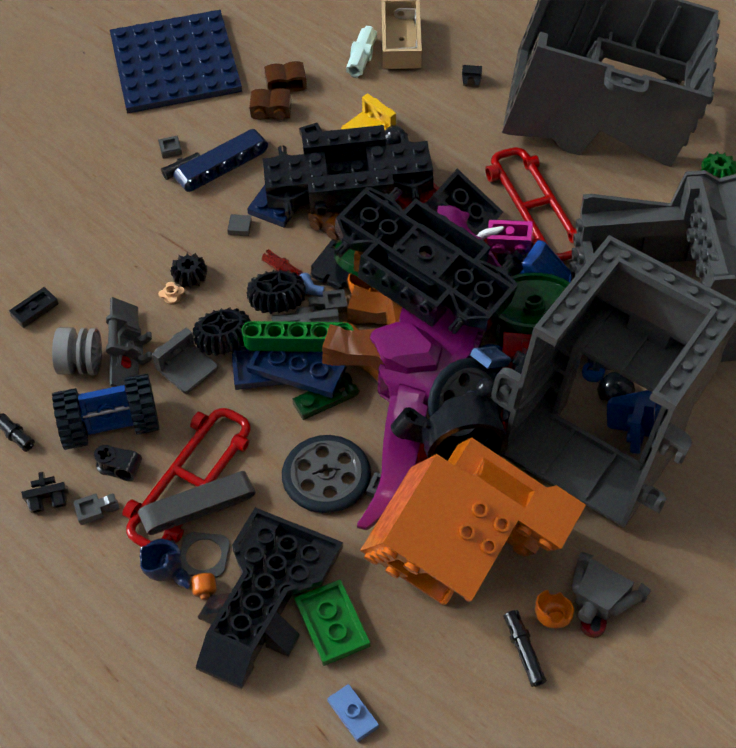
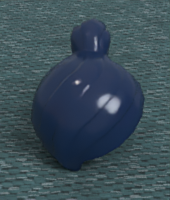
[140,539,191,589]

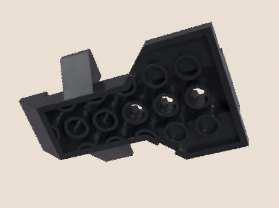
[196,507,343,689]

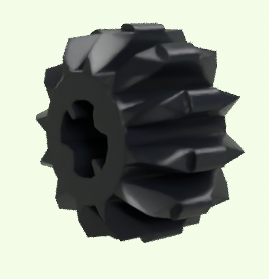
[170,253,208,289]

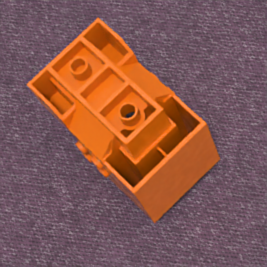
[360,438,586,605]

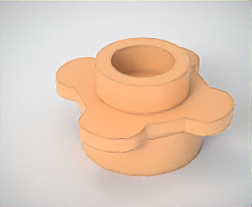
[158,282,185,304]

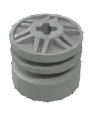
[52,327,102,375]

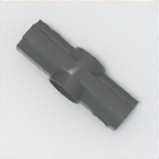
[272,307,339,322]

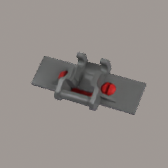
[106,297,152,389]

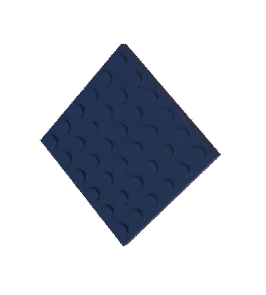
[110,10,242,114]

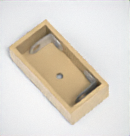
[382,0,422,69]

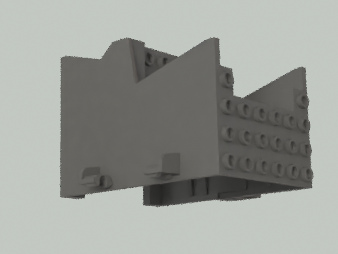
[502,0,720,167]
[569,170,736,371]
[491,235,736,528]

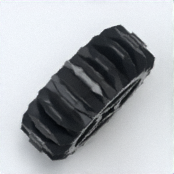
[246,269,306,314]
[193,307,251,356]

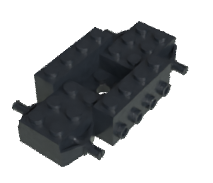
[262,125,434,217]
[334,187,518,334]

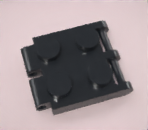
[311,239,350,290]

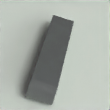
[138,471,256,535]

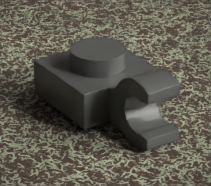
[308,289,348,313]
[73,494,120,525]

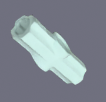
[346,26,377,78]

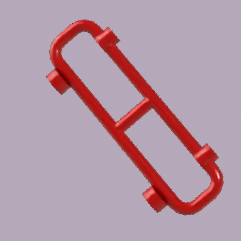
[485,147,577,261]
[122,408,251,547]

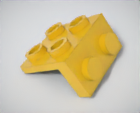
[341,93,396,130]

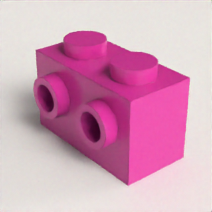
[487,220,533,255]

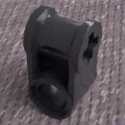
[94,445,142,481]

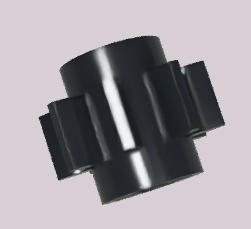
[498,250,524,276]

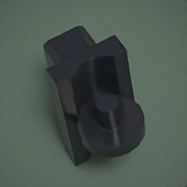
[21,472,69,513]

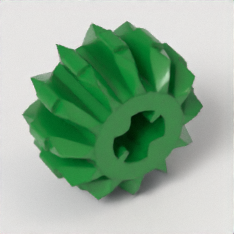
[701,151,736,178]

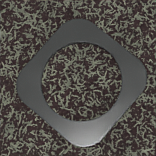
[181,532,230,578]

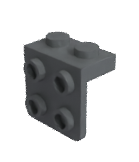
[152,327,217,393]

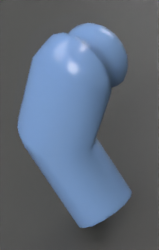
[299,273,325,297]

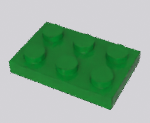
[294,579,371,666]

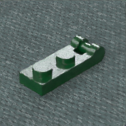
[292,373,360,420]

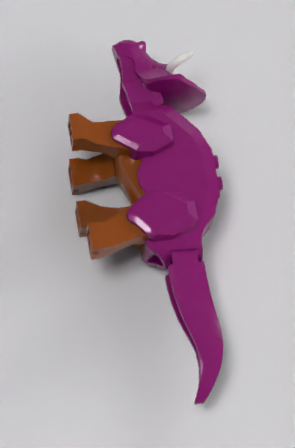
[322,205,504,530]

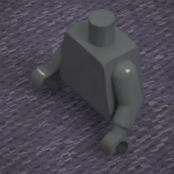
[572,552,651,624]

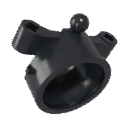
[391,379,508,461]

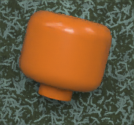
[191,573,217,599]

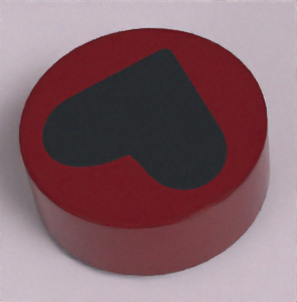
[580,615,607,638]

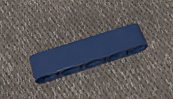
[174,129,268,192]

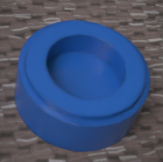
[582,363,605,382]

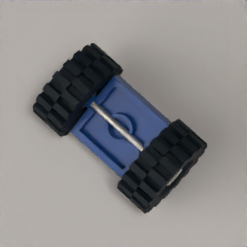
[52,373,160,450]

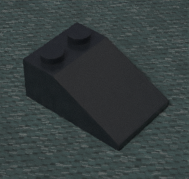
[425,168,503,235]

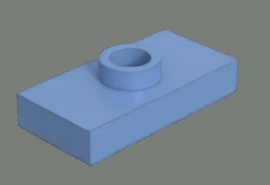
[470,346,512,368]
[327,684,379,743]

